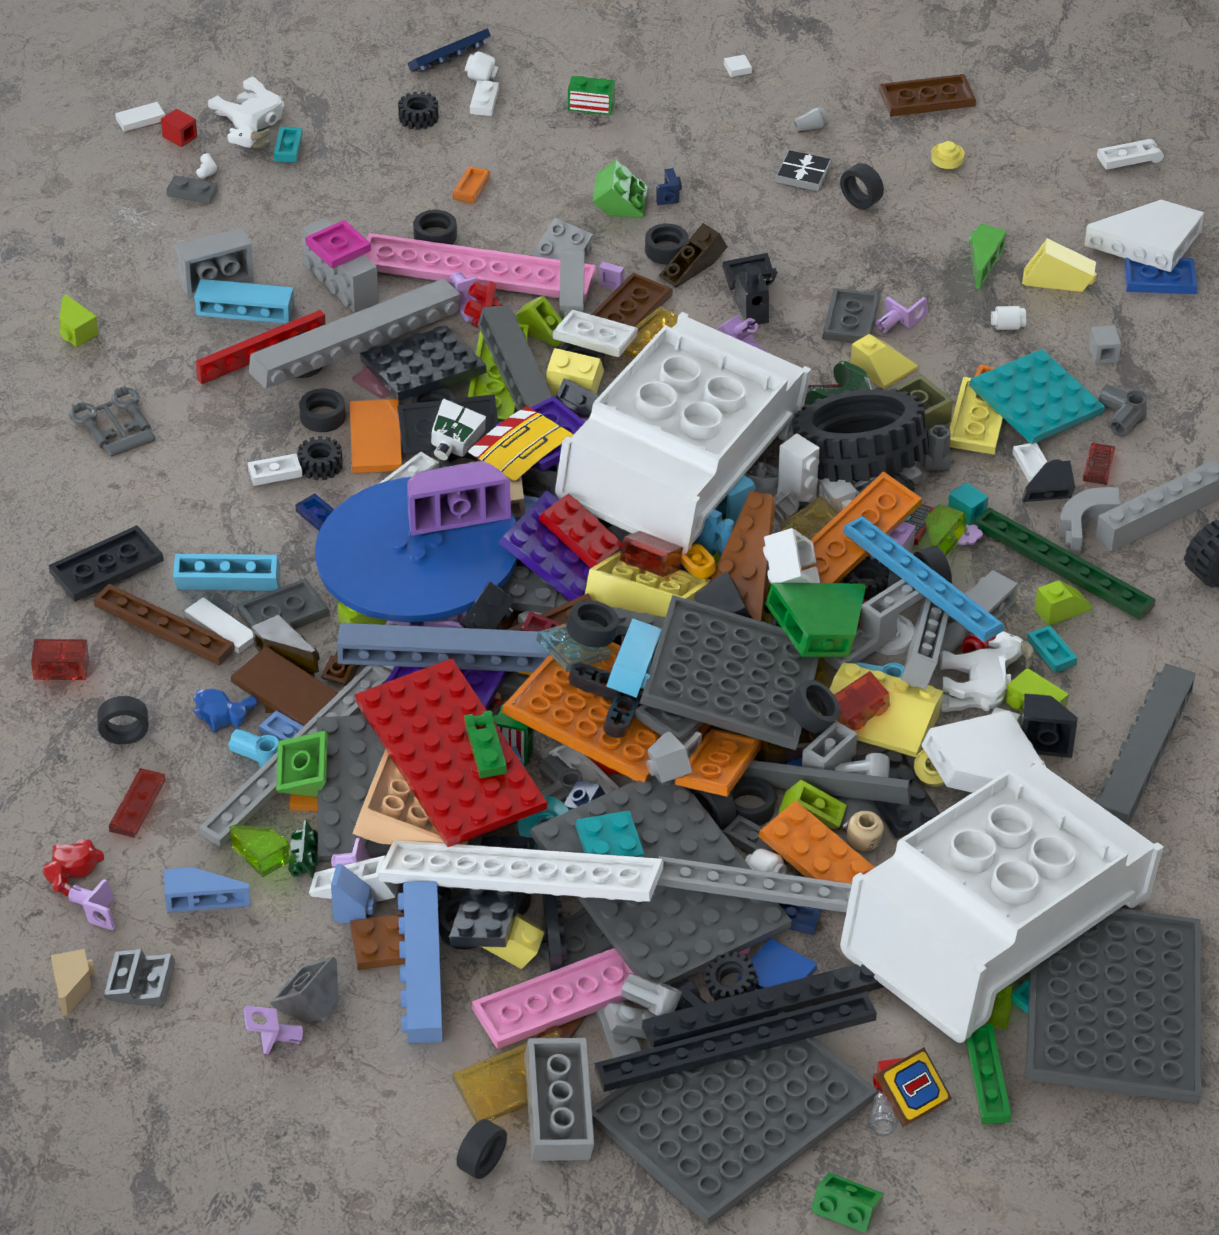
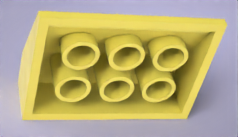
[585,551,711,618]
[819,662,944,757]

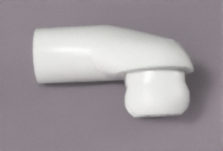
[196,153,217,180]

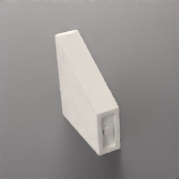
[1084,200,1204,272]
[922,710,1046,793]

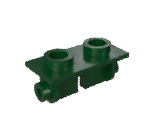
[288,820,318,879]

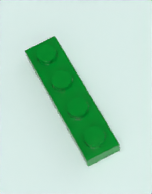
[965,1024,1011,1124]

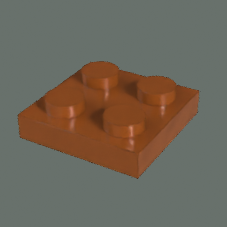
[350,913,405,970]

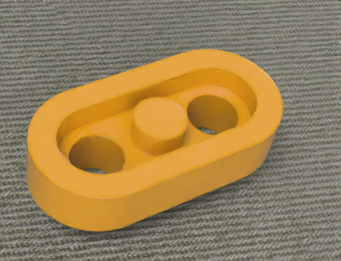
[679,544,716,579]

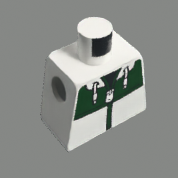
[431,399,486,460]

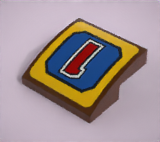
[875,1047,952,1127]

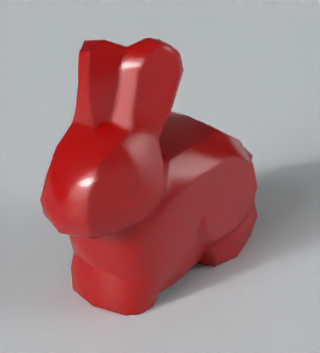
[42,839,104,896]

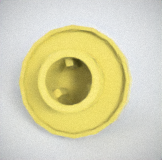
[931,141,965,169]
[914,749,945,787]

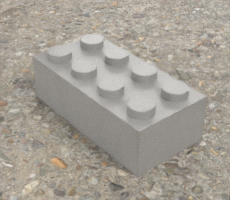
[301,218,379,313]
[525,1038,594,1161]

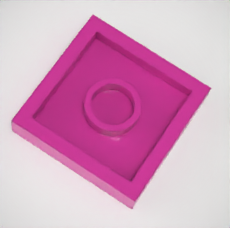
[305,220,371,269]

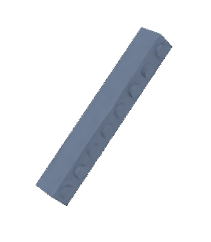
[337,623,551,672]

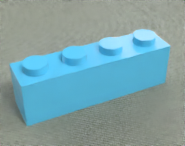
[194,279,294,323]
[173,554,281,591]
[606,618,662,698]

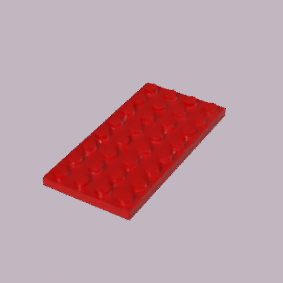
[355,658,547,848]

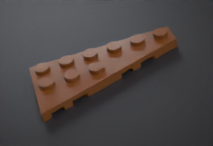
[709,491,776,622]

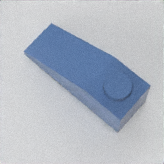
[164,867,251,913]

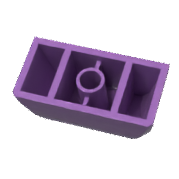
[407,461,511,536]

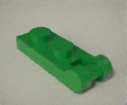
[464,710,507,778]

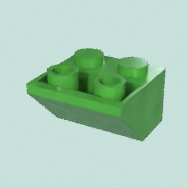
[593,160,648,218]

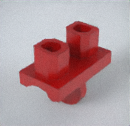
[464,281,502,328]

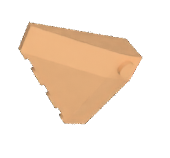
[352,749,468,845]

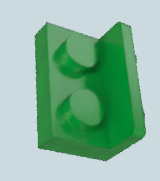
[811,1172,884,1232]

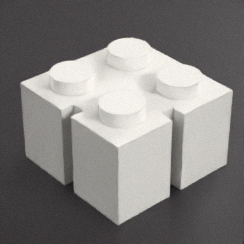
[763,528,820,584]

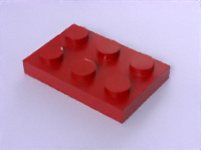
[538,493,624,568]

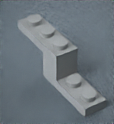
[823,579,925,670]

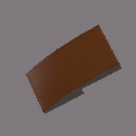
[321,651,360,686]

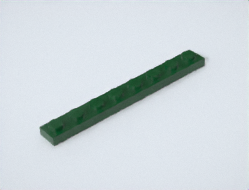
[974,507,1156,620]

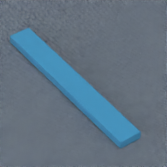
[843,516,1004,642]

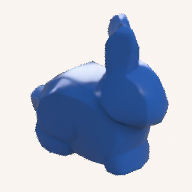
[193,689,258,733]

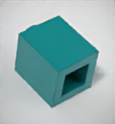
[948,482,989,526]

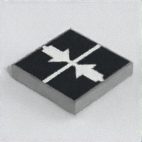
[775,150,832,191]

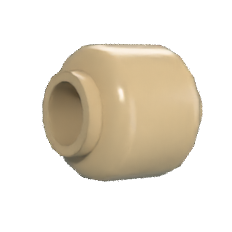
[847,811,884,851]

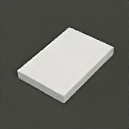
[553,310,638,357]

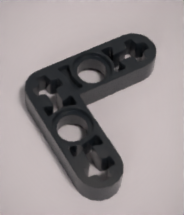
[568,663,644,738]

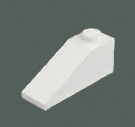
[309,855,399,902]

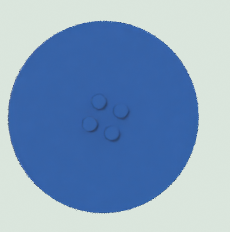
[315,476,519,622]

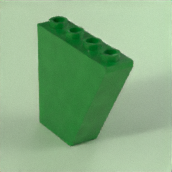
[765,582,866,657]

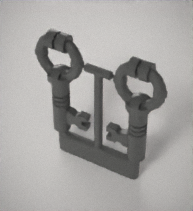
[69,385,155,456]

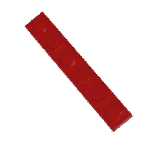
[195,310,326,384]

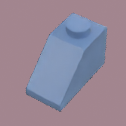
[331,864,376,923]

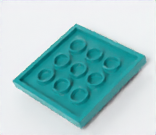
[969,349,1105,444]

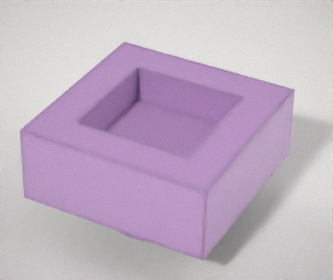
[599,262,624,290]

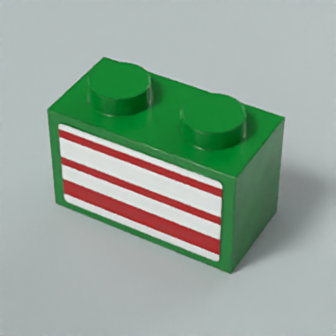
[568,76,615,115]
[493,705,534,766]

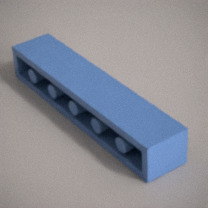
[398,881,442,1043]

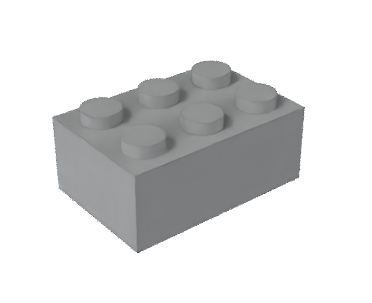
[175,227,254,298]

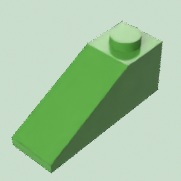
[969,223,1007,289]

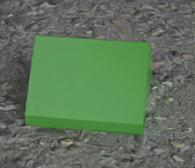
[276,731,328,797]

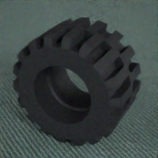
[1184,520,1219,588]

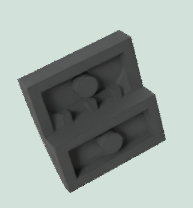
[103,949,175,1005]

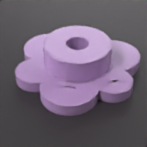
[953,524,983,546]

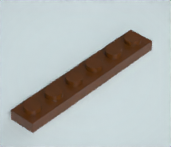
[94,584,235,665]

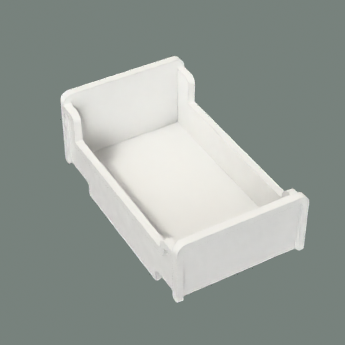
[555,312,811,555]
[840,758,1164,1043]

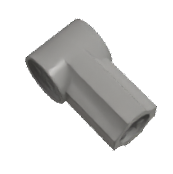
[835,753,890,778]
[621,973,682,1016]

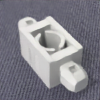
[817,478,857,517]

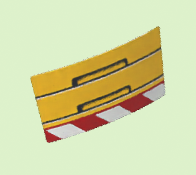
[468,406,574,481]

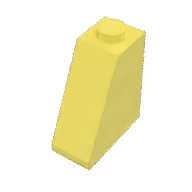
[1022,238,1097,292]

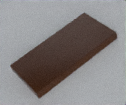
[879,74,976,117]
[591,272,673,330]
[231,646,338,726]

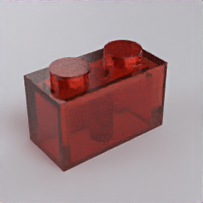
[620,531,683,577]
[31,639,89,680]
[834,671,890,730]

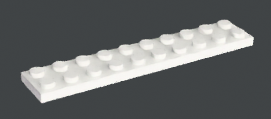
[378,840,663,902]

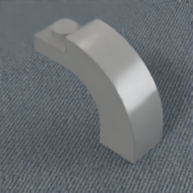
[1058,487,1120,556]

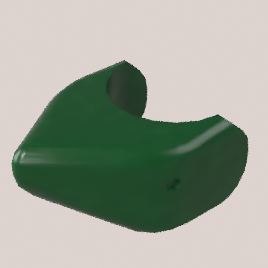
[805,361,873,405]

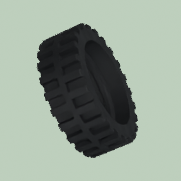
[792,387,929,482]

